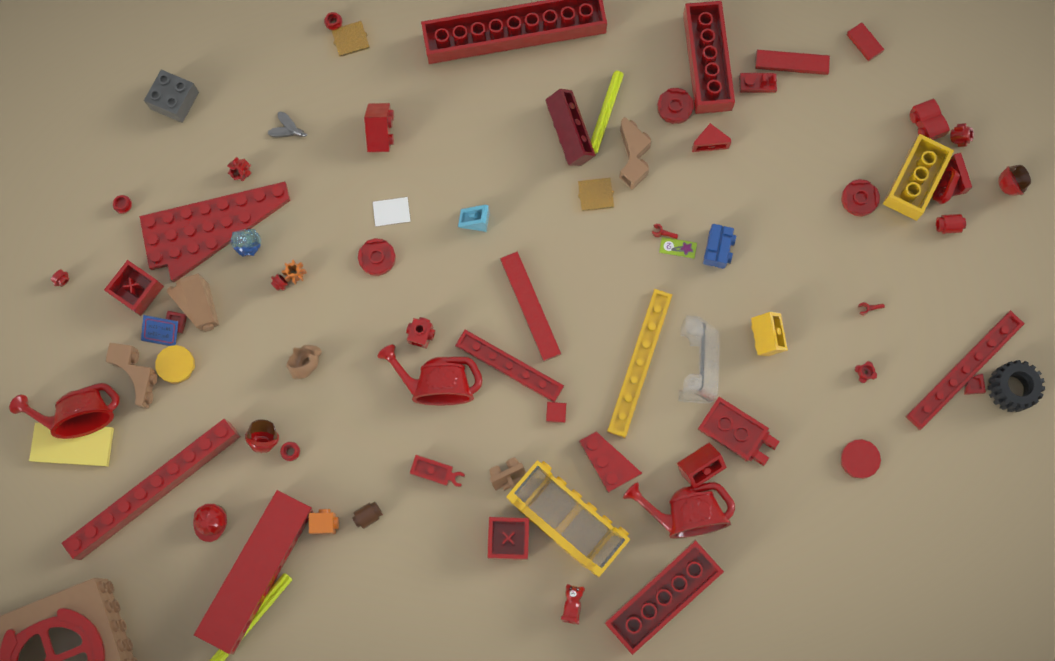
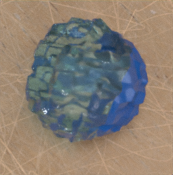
[230,229,262,257]

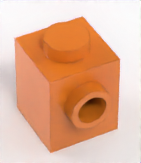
[309,509,339,535]

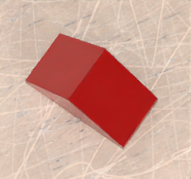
[692,123,731,152]

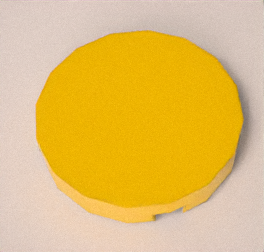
[155,345,195,384]

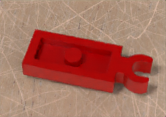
[410,455,465,487]

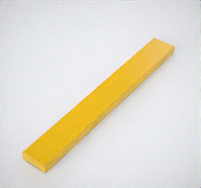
[607,289,673,438]

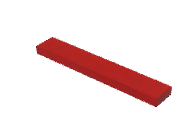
[500,251,561,362]
[455,329,564,402]

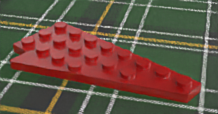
[139,181,290,282]

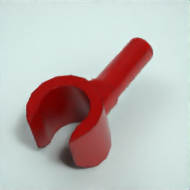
[652,224,678,239]
[858,302,885,315]

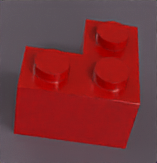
[364,103,394,152]

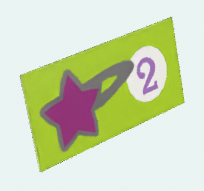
[659,237,697,259]

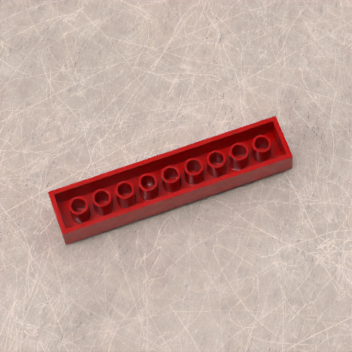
[421,0,607,64]

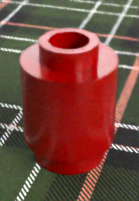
[936,214,966,234]

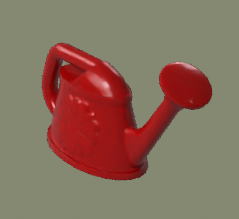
[377,344,483,406]
[9,383,120,439]
[623,482,735,539]

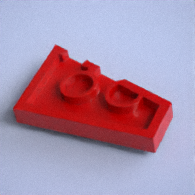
[579,431,642,493]

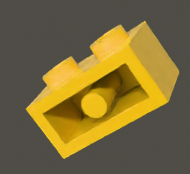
[751,312,788,356]

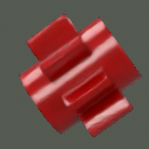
[950,123,974,147]
[227,157,252,181]

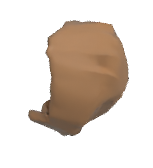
[286,345,322,379]

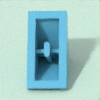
[458,205,490,232]

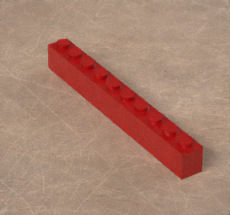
[61,419,241,560]

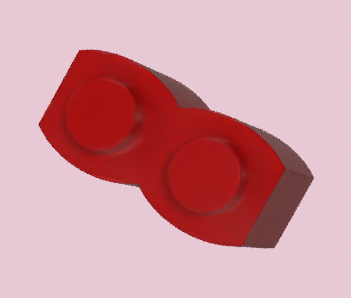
[909,98,950,140]

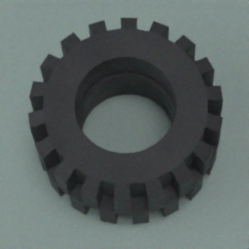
[987,360,1045,412]

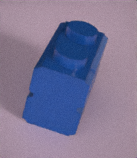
[703,224,736,269]

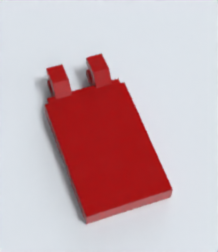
[698,397,780,466]

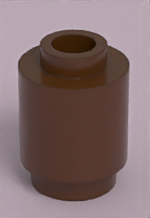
[352,501,383,529]

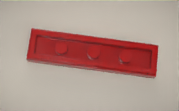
[755,49,830,75]

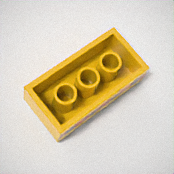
[883,134,954,221]

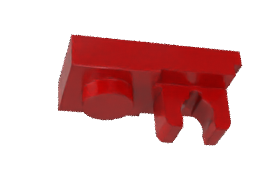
[739,73,777,93]

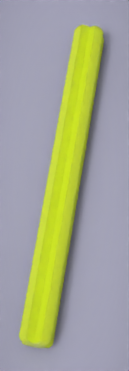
[209,573,292,661]

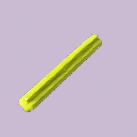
[591,70,624,154]

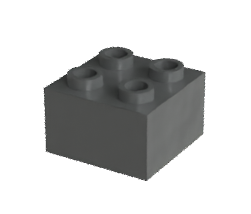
[144,69,199,123]

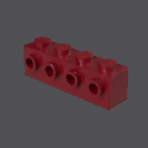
[545,89,596,166]

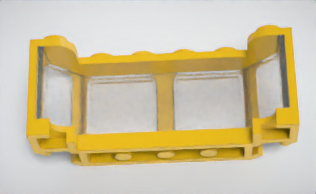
[506,460,630,578]

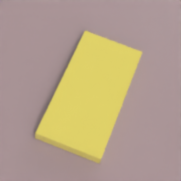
[29,423,114,467]

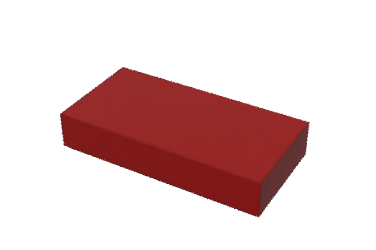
[846,22,884,62]

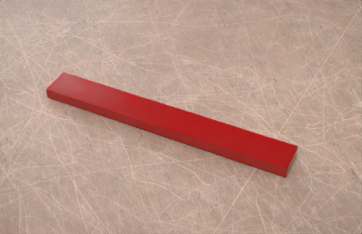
[905,310,1025,430]

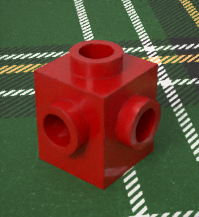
[406,317,435,349]

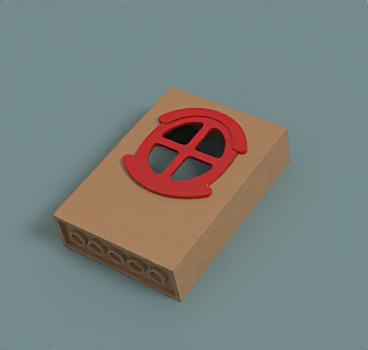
[0,578,138,661]

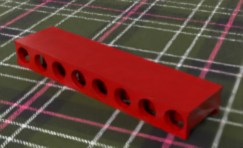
[194,490,313,655]

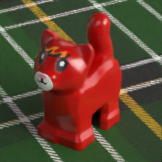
[561,584,585,625]

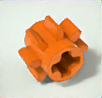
[281,259,307,285]

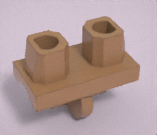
[489,457,526,491]

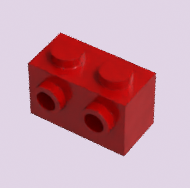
[677,442,727,489]

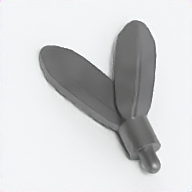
[268,111,307,138]

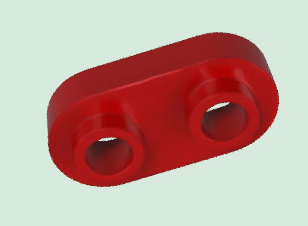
[932,167,960,204]

